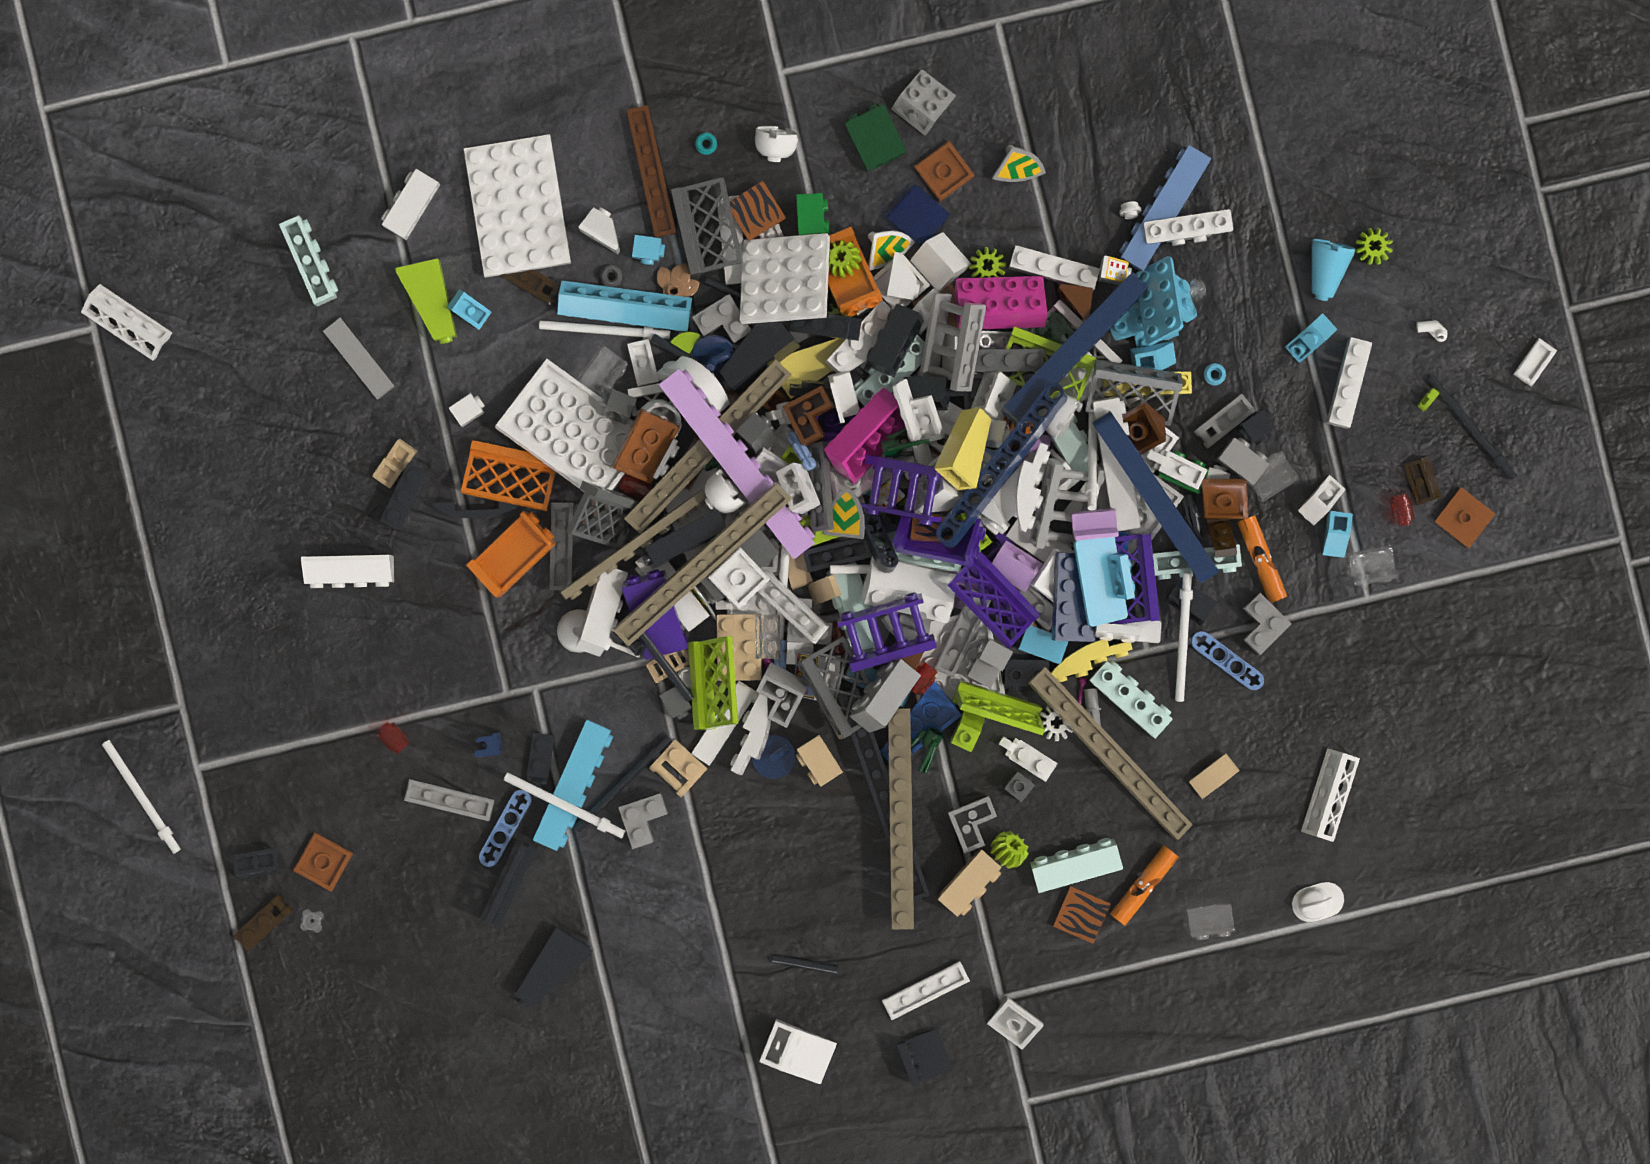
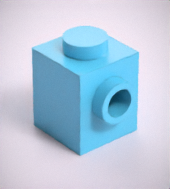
[632,235,665,265]

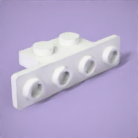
[1144,209,1233,246]
[893,379,945,465]
[1095,621,1161,643]

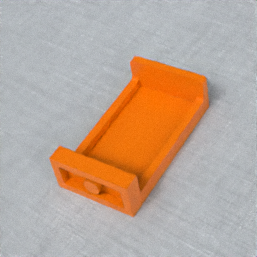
[828,227,883,317]
[466,511,556,597]

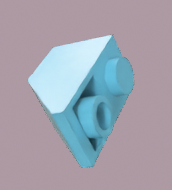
[1285,314,1337,363]
[1130,341,1176,370]
[1322,511,1353,558]

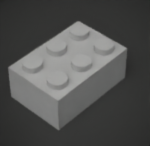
[849,659,921,733]

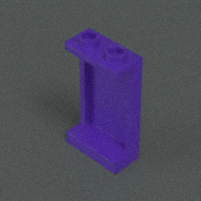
[893,504,986,567]
[622,569,689,660]

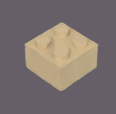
[796,735,843,786]

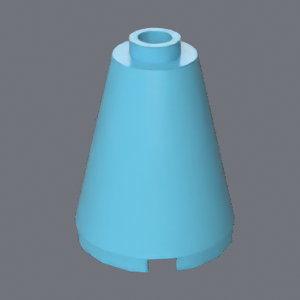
[1312,239,1355,301]

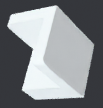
[786,642,814,664]

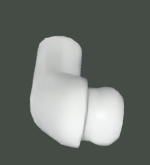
[1416,320,1447,342]

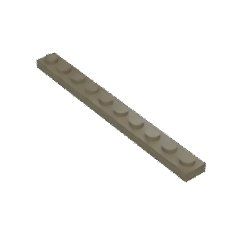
[624,359,792,534]
[560,472,732,600]
[613,482,791,646]
[1028,667,1192,840]
[888,709,914,929]

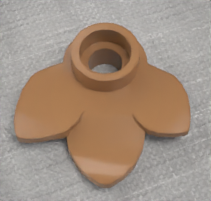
[657,263,700,297]

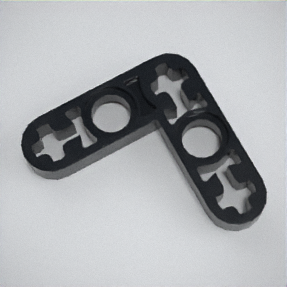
[864,506,905,573]

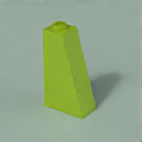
[395,259,457,344]
[949,711,985,752]

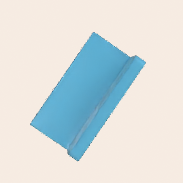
[1018,625,1068,664]

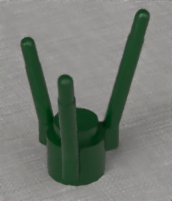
[881,427,930,459]
[911,727,944,774]

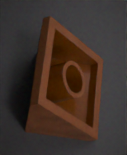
[1056,284,1093,322]
[1122,402,1166,455]

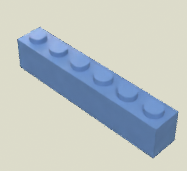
[1119,145,1212,271]

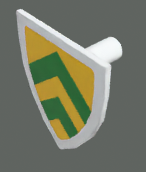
[868,231,915,270]

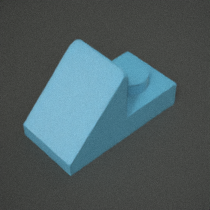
[447,289,491,330]

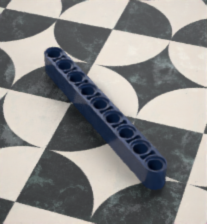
[1000,272,1149,425]
[936,383,1068,548]
[1092,411,1220,584]

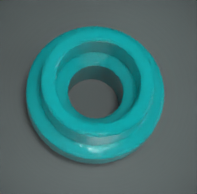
[695,133,717,155]

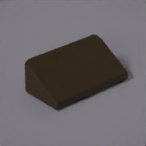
[1403,456,1442,506]

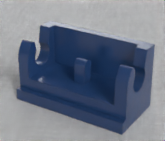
[474,732,502,758]

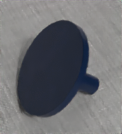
[693,335,735,375]
[752,735,795,779]

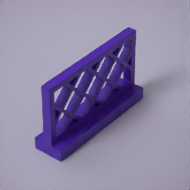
[1108,532,1160,624]
[947,551,1041,649]

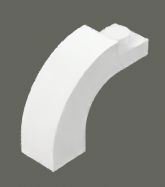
[656,356,730,412]

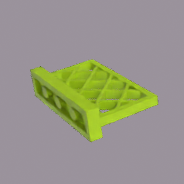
[1006,327,1096,402]
[688,636,738,730]
[952,680,1045,736]

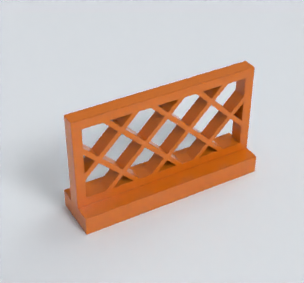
[461,440,556,511]

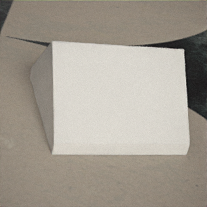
[910,233,972,293]
[987,996,1044,1049]

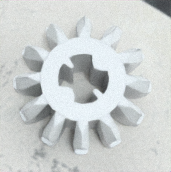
[1040,706,1073,741]

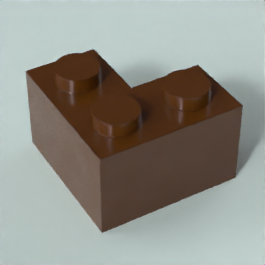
[783,386,835,447]

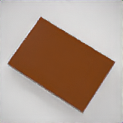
[611,408,680,484]

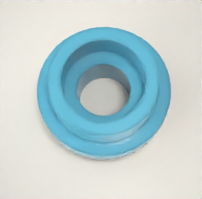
[1204,363,1226,385]

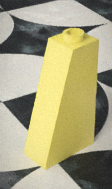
[779,338,846,400]
[934,407,991,490]

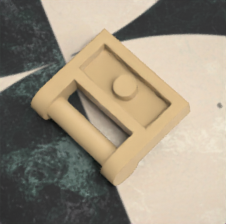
[649,739,708,798]

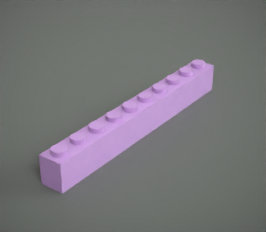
[659,368,815,559]

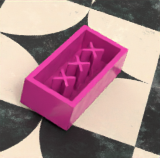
[954,276,1047,329]
[824,387,906,484]

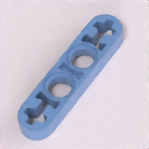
[1191,631,1264,690]
[479,790,532,867]

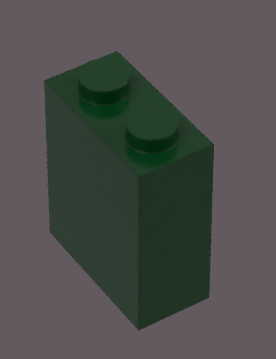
[844,103,907,173]

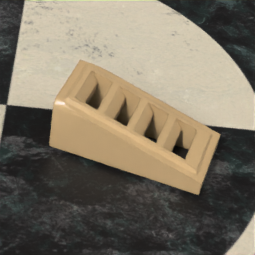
[645,649,689,683]

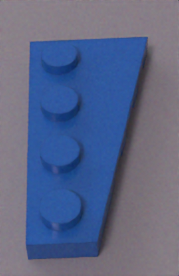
[880,680,962,762]

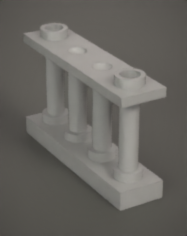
[919,293,986,391]
[1029,458,1105,549]

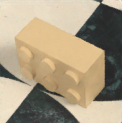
[717,614,762,681]
[937,848,1002,917]

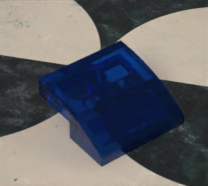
[887,185,950,247]

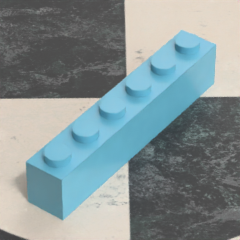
[557,281,692,332]
[533,720,613,851]

